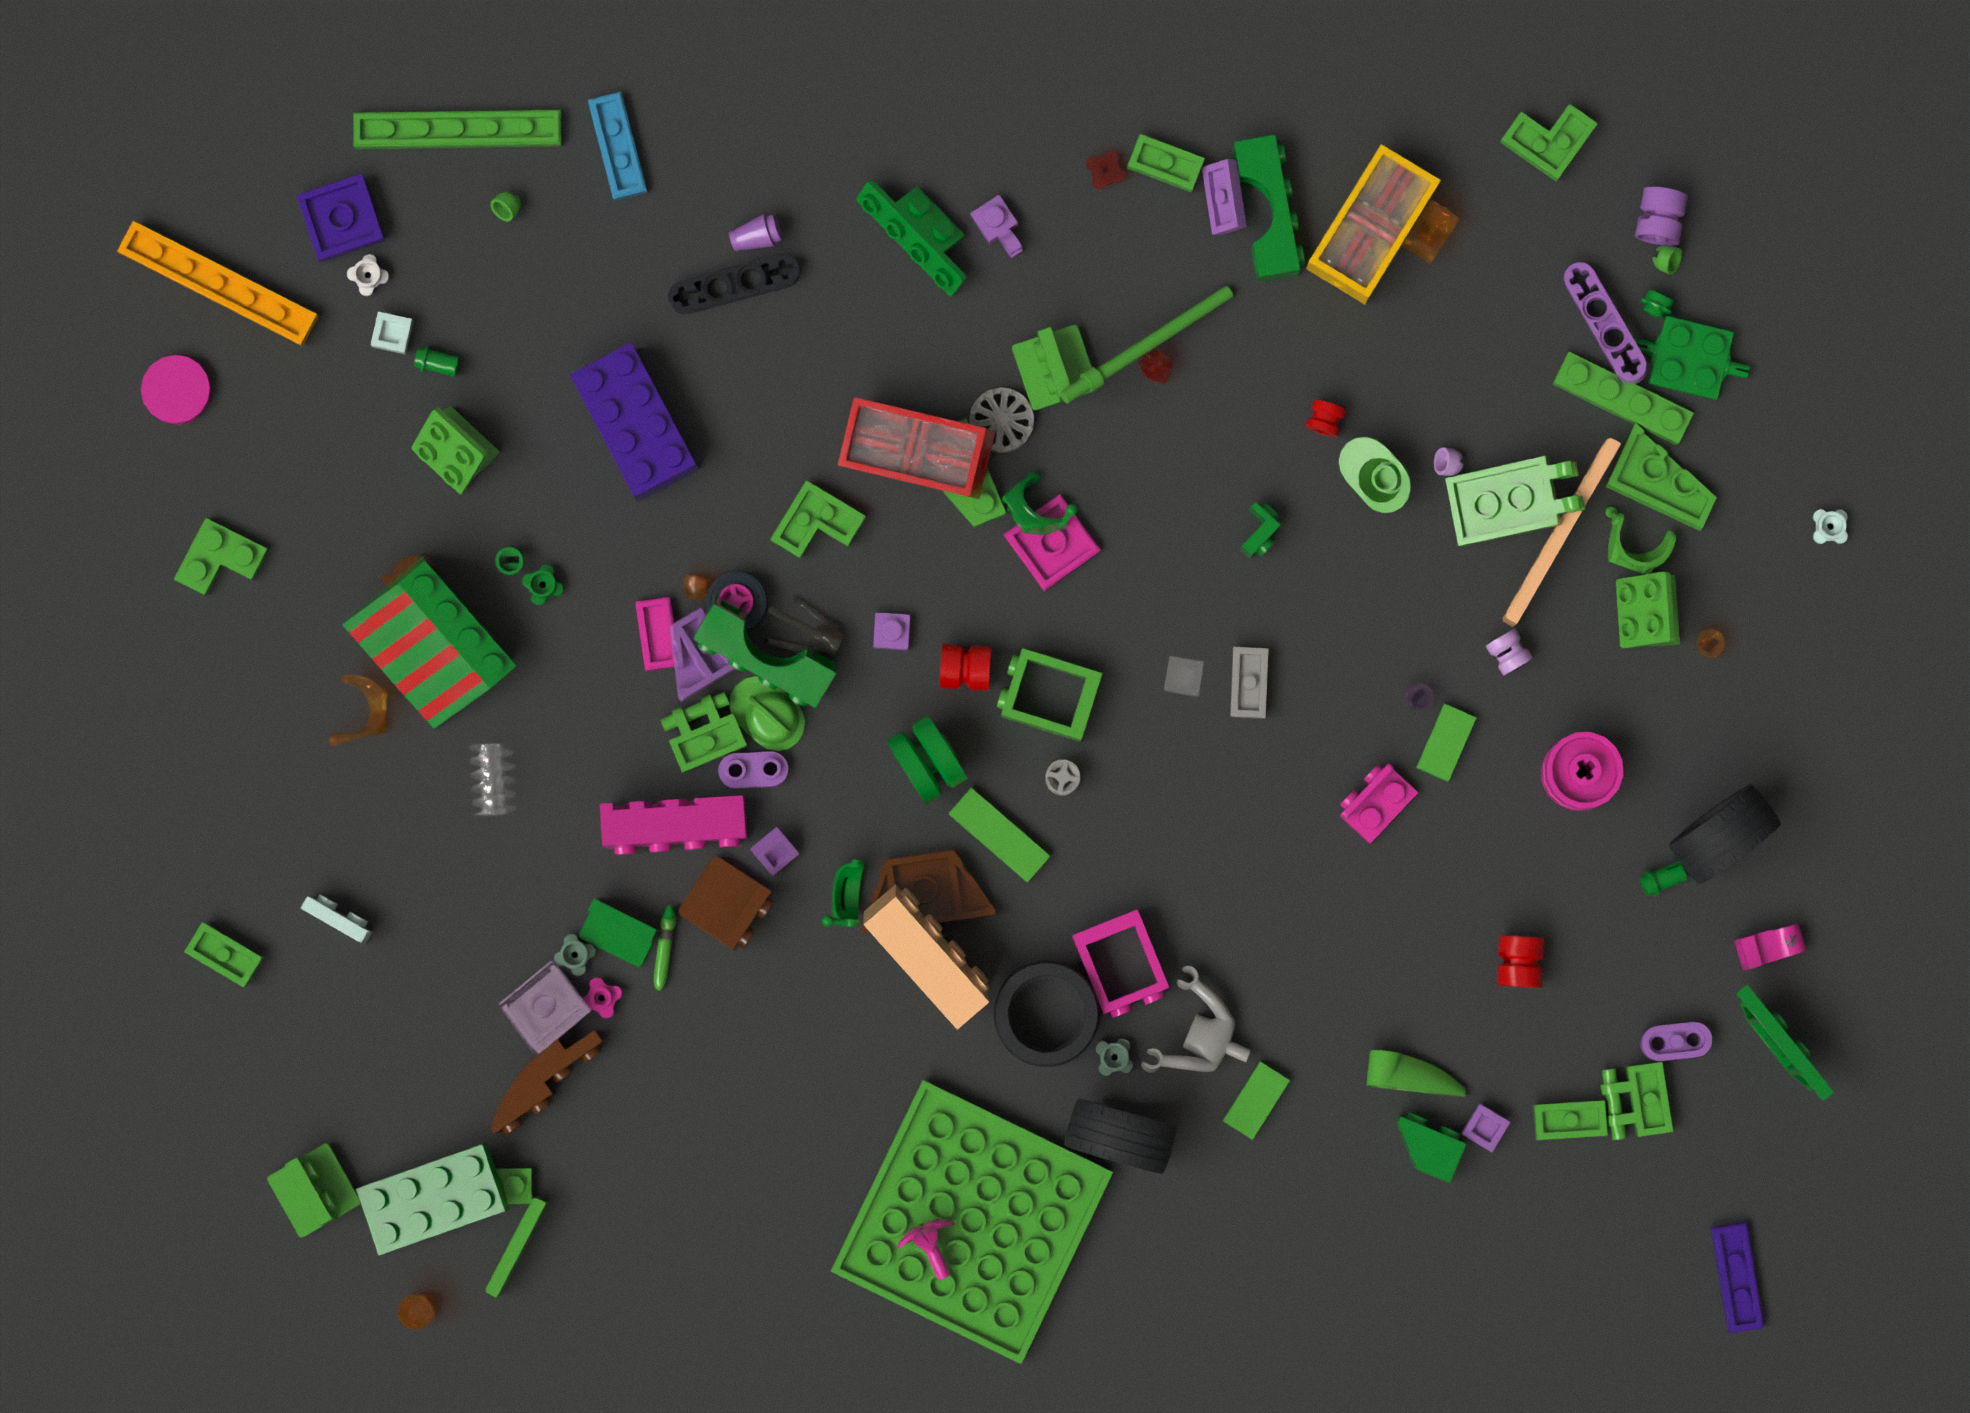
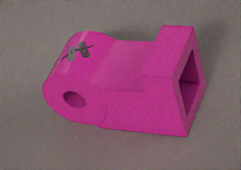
[1734,923,1806,970]

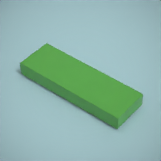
[949,788,1050,883]
[485,1196,549,1298]

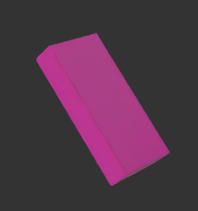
[635,597,674,672]

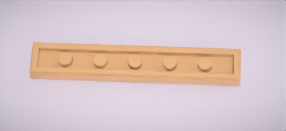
[1502,438,1621,627]

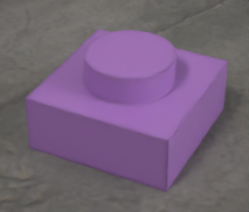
[873,613,910,651]
[750,827,799,876]
[1461,1104,1510,1152]

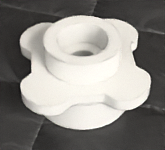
[347,254,389,296]

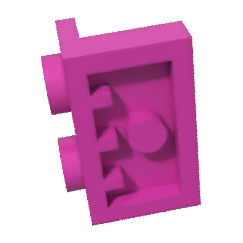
[1339,763,1418,844]

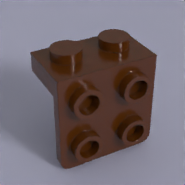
[679,857,774,951]

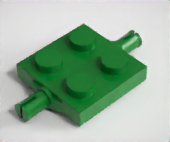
[1631,316,1750,400]

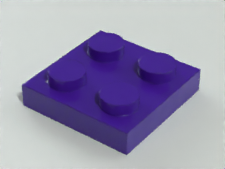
[296,173,385,262]

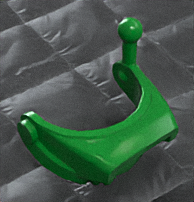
[1002,472,1078,535]
[822,860,865,927]

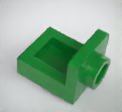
[1240,502,1280,559]

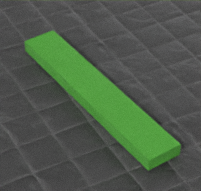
[353,110,562,149]

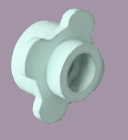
[1813,509,1848,544]

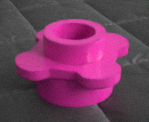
[582,978,622,1018]

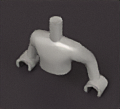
[1141,966,1251,1072]

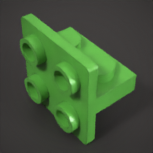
[1012,325,1097,411]
[411,405,500,494]
[1616,572,1680,648]
[267,1143,361,1238]

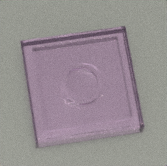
[498,960,592,1055]

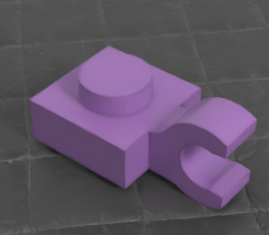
[970,195,1023,259]

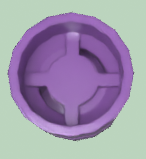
[1635,187,1688,246]

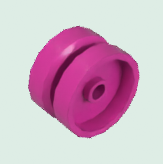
[1541,732,1623,811]

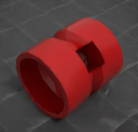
[940,643,991,691]
[1497,936,1545,988]

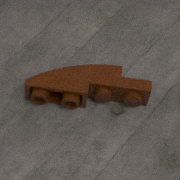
[490,1030,605,1135]

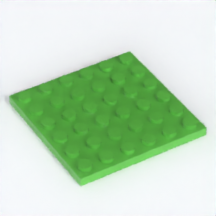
[831,1080,1113,1364]

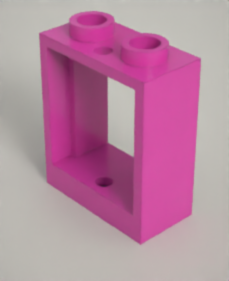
[1072,909,1169,1018]

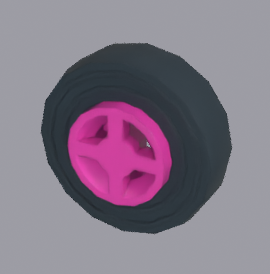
[705,571,768,632]

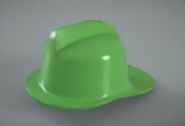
[1339,437,1411,513]
[729,676,805,751]

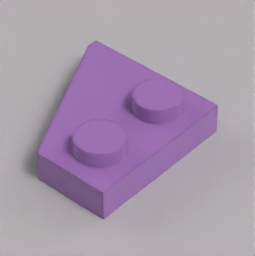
[670,608,735,702]

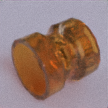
[398,1293,437,1330]

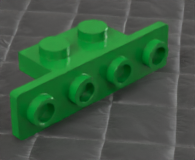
[856,179,967,297]

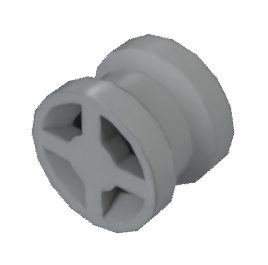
[1045,760,1080,796]

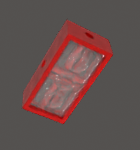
[838,397,996,499]

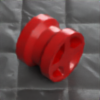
[1305,400,1346,438]

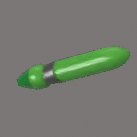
[653,905,677,991]

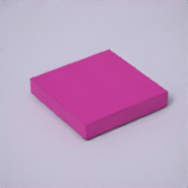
[1004,494,1101,592]

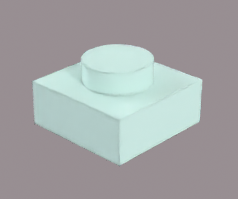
[370,312,414,354]

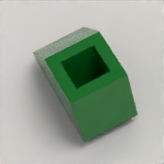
[1395,1112,1466,1183]

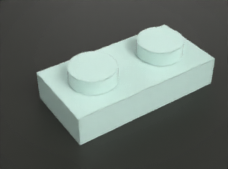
[301,894,373,944]

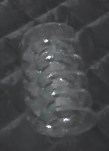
[469,744,517,817]

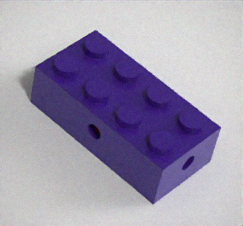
[569,342,699,502]

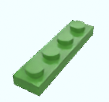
[1552,352,1694,446]

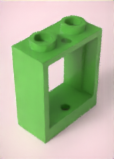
[997,648,1102,742]

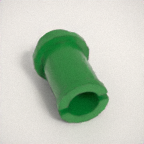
[414,345,460,378]
[1639,860,1687,897]

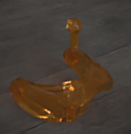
[328,675,388,746]

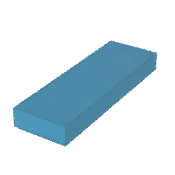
[588,91,648,201]

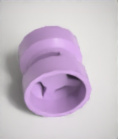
[1485,629,1533,676]

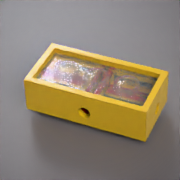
[1306,144,1441,305]

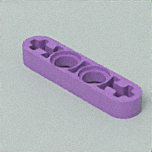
[1564,262,1647,384]

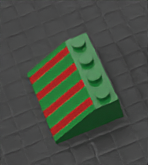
[342,556,516,729]

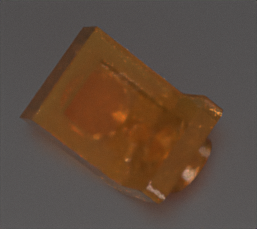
[1402,201,1459,264]

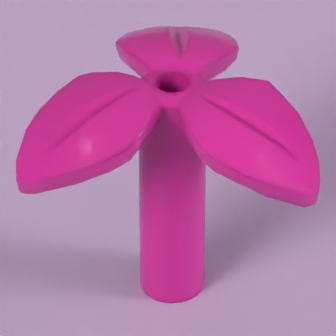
[897,1219,955,1280]

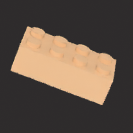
[863,884,990,1030]

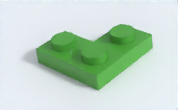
[1500,104,1598,182]
[770,481,866,559]
[174,518,269,596]

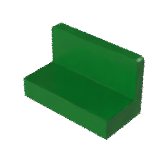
[579,899,659,967]

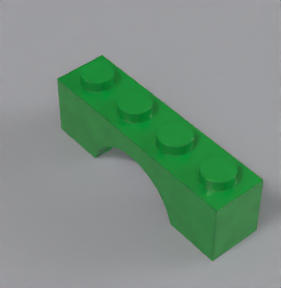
[1232,135,1305,283]
[693,595,838,708]

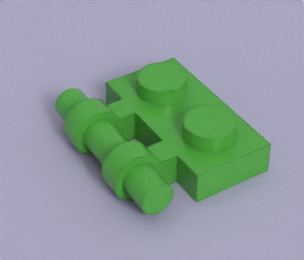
[660,692,747,774]
[1600,1062,1673,1140]

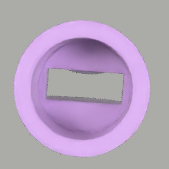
[1434,447,1464,476]

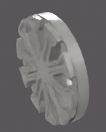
[969,387,1034,453]

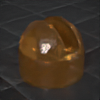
[682,573,712,601]
[1696,629,1725,659]

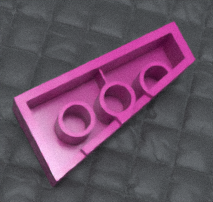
[600,795,748,855]

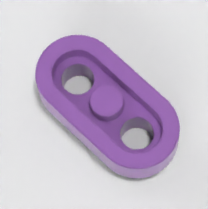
[718,752,789,789]
[1640,1022,1712,1061]

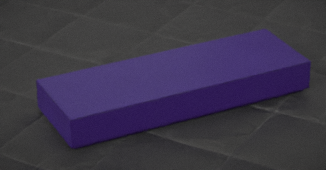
[1710,1222,1764,1333]

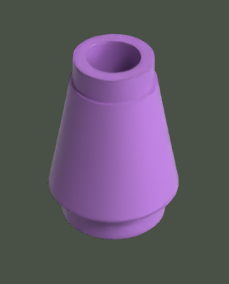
[729,213,783,251]

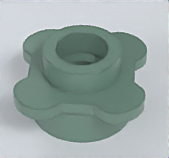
[554,934,596,975]
[1096,1039,1133,1076]

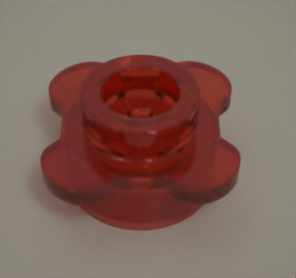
[1086,150,1125,190]
[1138,350,1173,384]

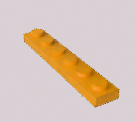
[117,221,319,347]

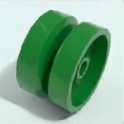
[885,715,968,805]

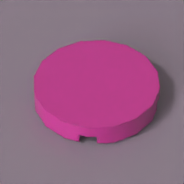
[141,355,212,425]

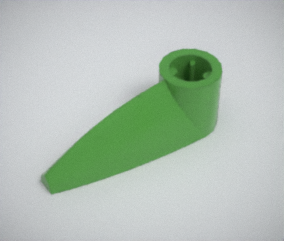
[1366,1050,1466,1097]

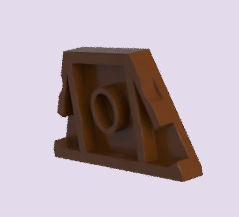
[862,850,996,934]

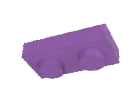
[1202,159,1247,235]

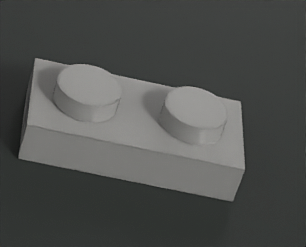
[1230,647,1268,719]

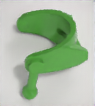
[1605,506,1676,574]

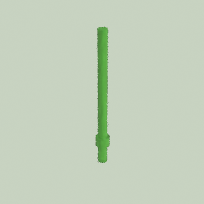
[1060,286,1233,404]

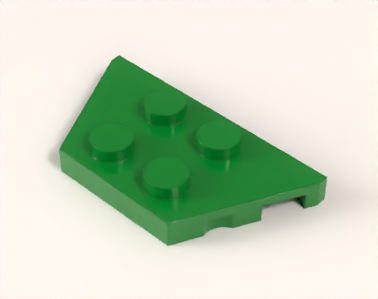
[1736,984,1834,1101]

